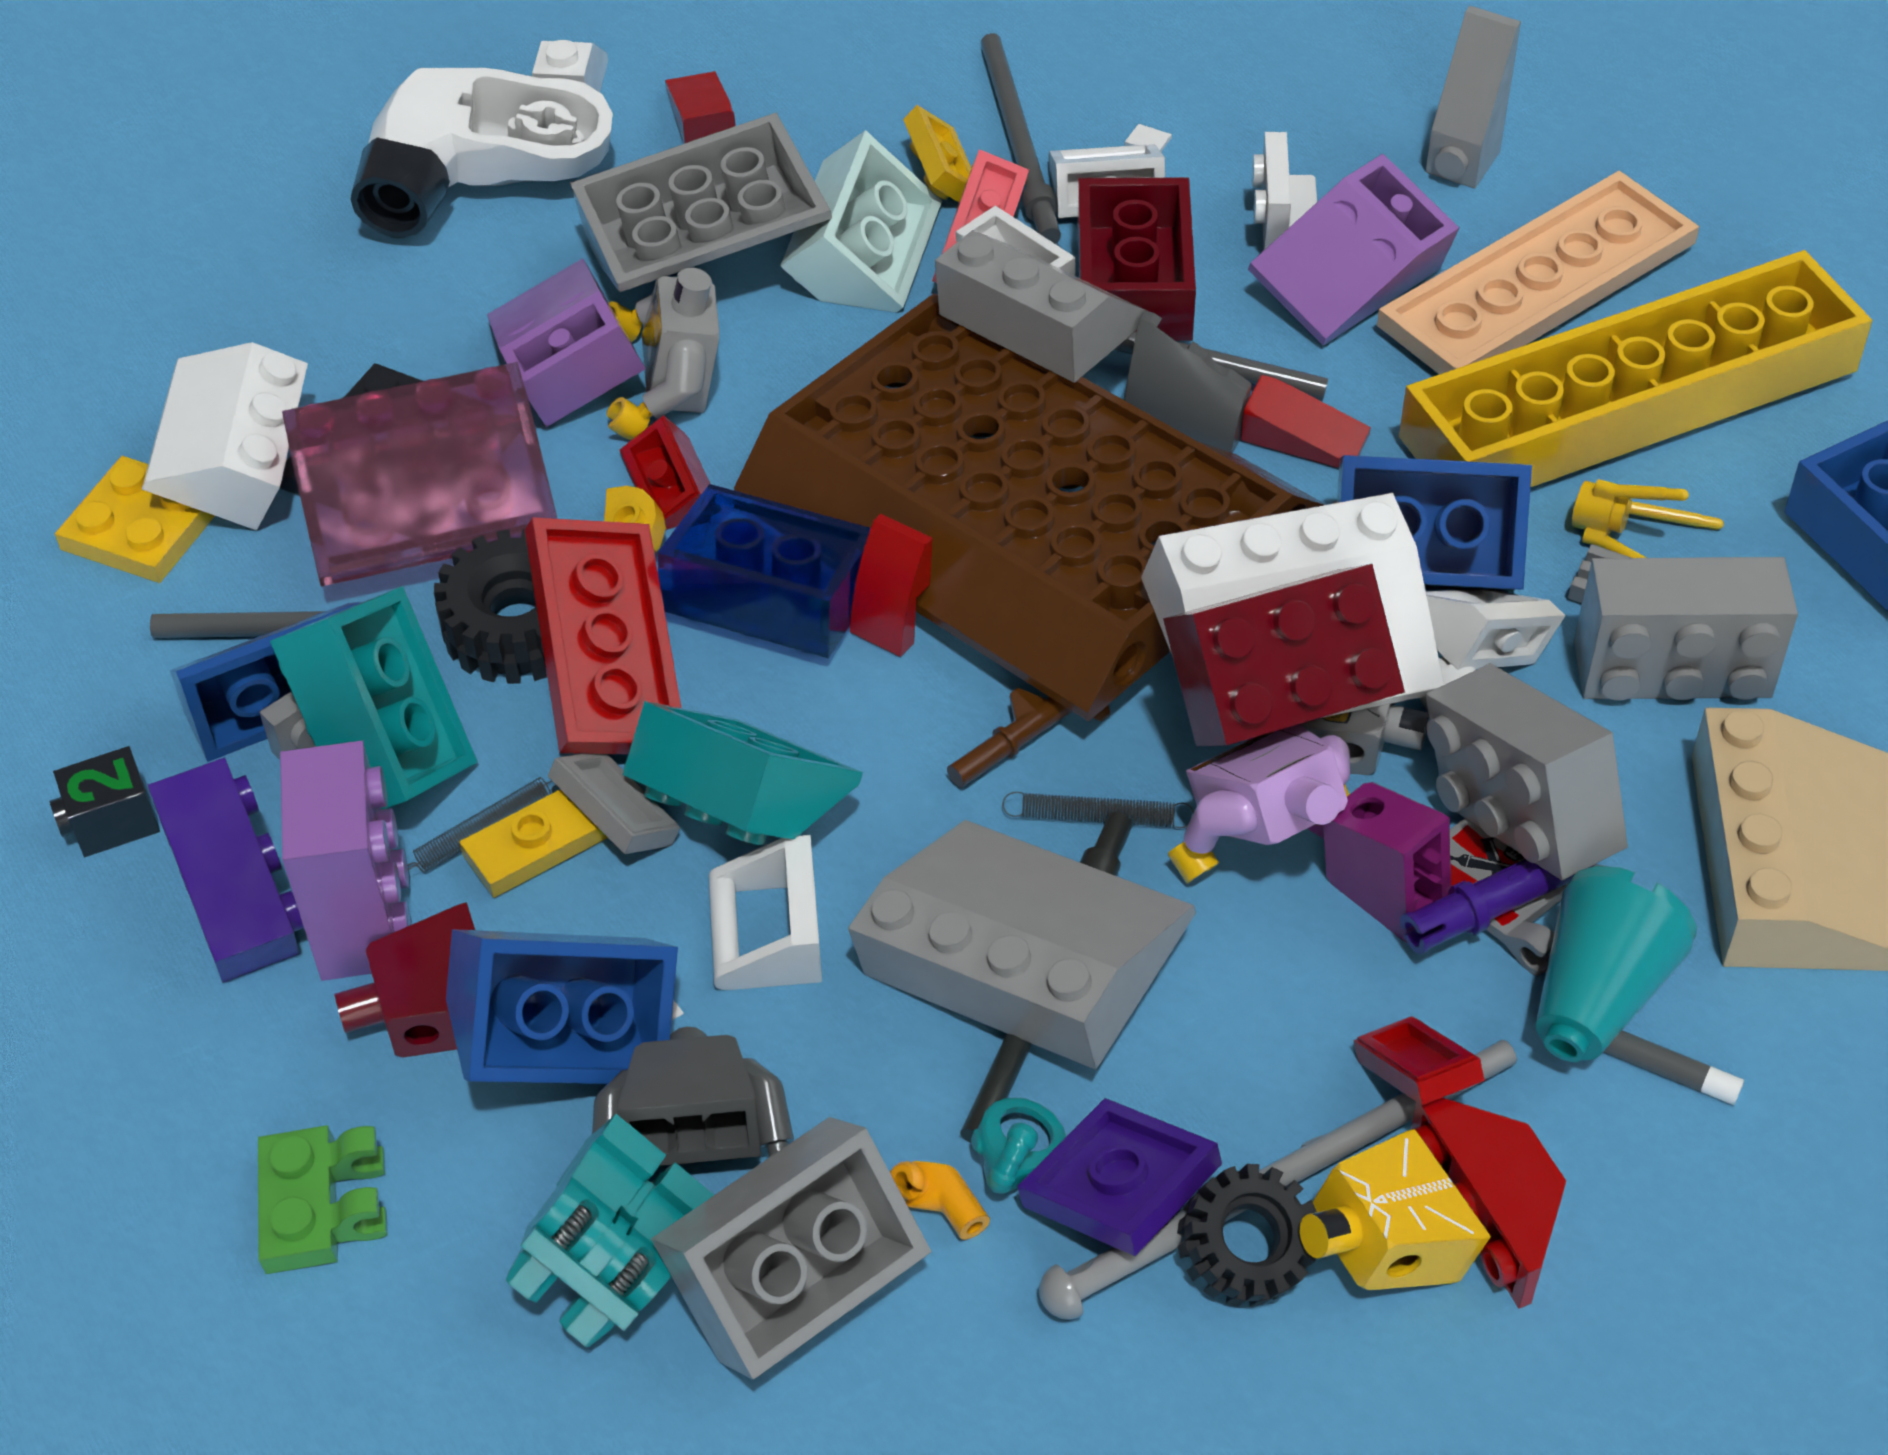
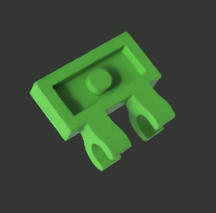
[258,1125,387,1274]

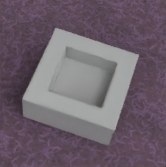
[259,691,316,760]

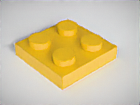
[55,456,215,583]

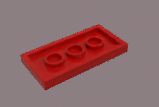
[525,517,681,754]

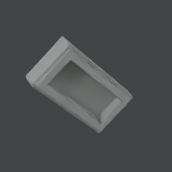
[548,754,680,854]

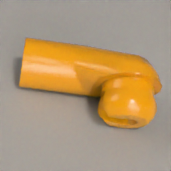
[890,1161,990,1240]

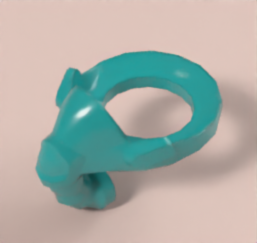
[971,1098,1066,1194]

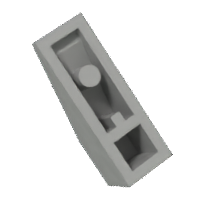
[1426,6,1521,189]

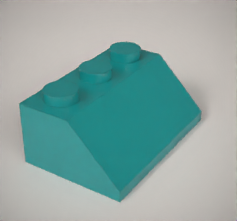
[270,586,478,809]
[622,701,863,845]

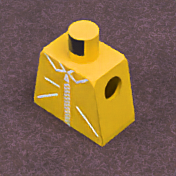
[1300,1129,1491,1290]

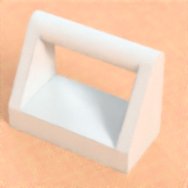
[1048,144,1165,218]
[1426,589,1566,670]
[708,835,822,990]

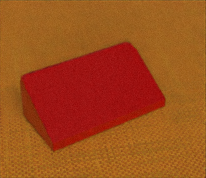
[619,415,723,530]

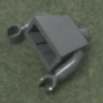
[592,1026,794,1166]

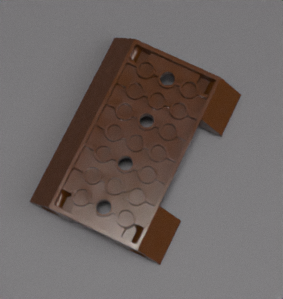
[734,293,1326,722]

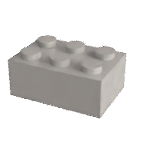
[1573,557,1798,700]
[1426,663,1628,880]
[651,1117,932,1380]

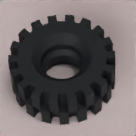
[433,529,547,684]

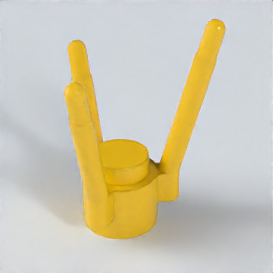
[1572,479,1724,558]

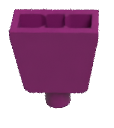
[1307,782,1451,943]

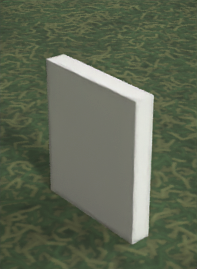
[1125,124,1172,152]

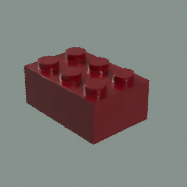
[1077,177,1196,341]
[1163,564,1405,746]

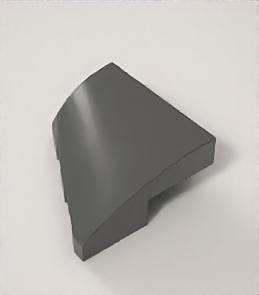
[1125,311,1252,453]

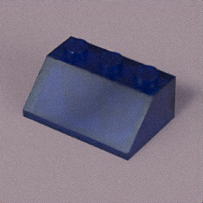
[657,484,871,659]

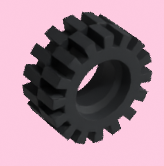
[1177,1164,1317,1307]

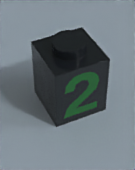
[49,746,160,858]

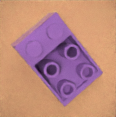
[1248,154,1459,345]
[487,258,646,427]

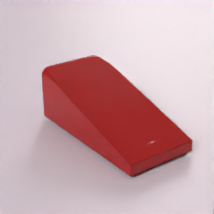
[665,71,736,144]
[1241,375,1371,468]

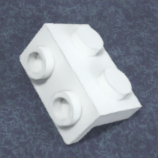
[1252,132,1317,250]

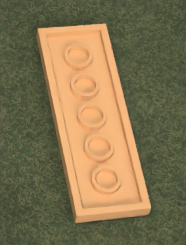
[1377,170,1700,374]

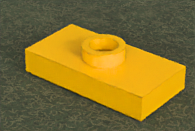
[459,789,607,898]

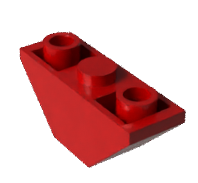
[1411,1098,1567,1309]

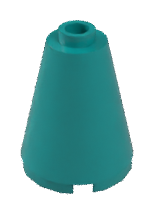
[1536,866,1697,1062]

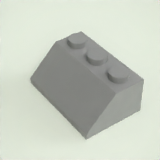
[935,230,1146,383]

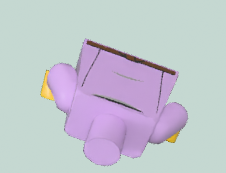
[1168,724,1350,884]

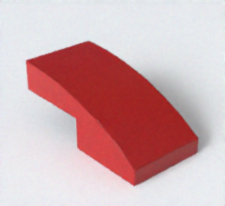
[850,514,933,657]

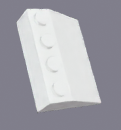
[1141,493,1444,719]

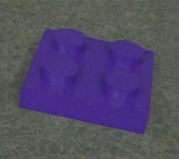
[1017,1098,1222,1256]

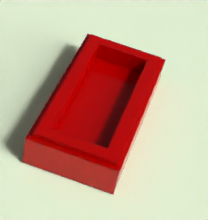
[1353,1016,1485,1106]

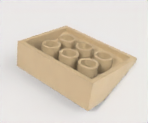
[1691,707,1888,971]

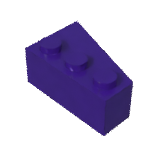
[148,757,304,983]

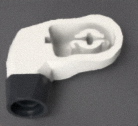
[350,68,613,238]

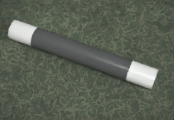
[1603,1030,1745,1106]

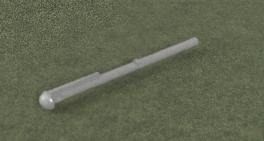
[1039,1040,1517,1319]

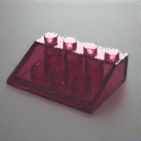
[282,362,558,587]

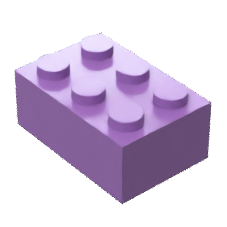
[280,741,411,981]

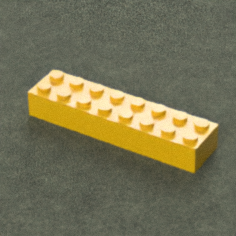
[1399,250,1873,487]

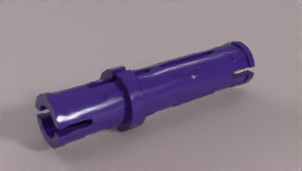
[1400,859,1594,954]

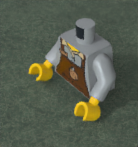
[607,268,719,440]

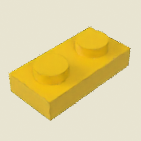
[903,105,971,202]

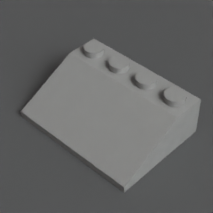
[570,112,832,292]
[848,820,1196,1070]

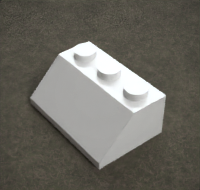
[142,342,308,530]

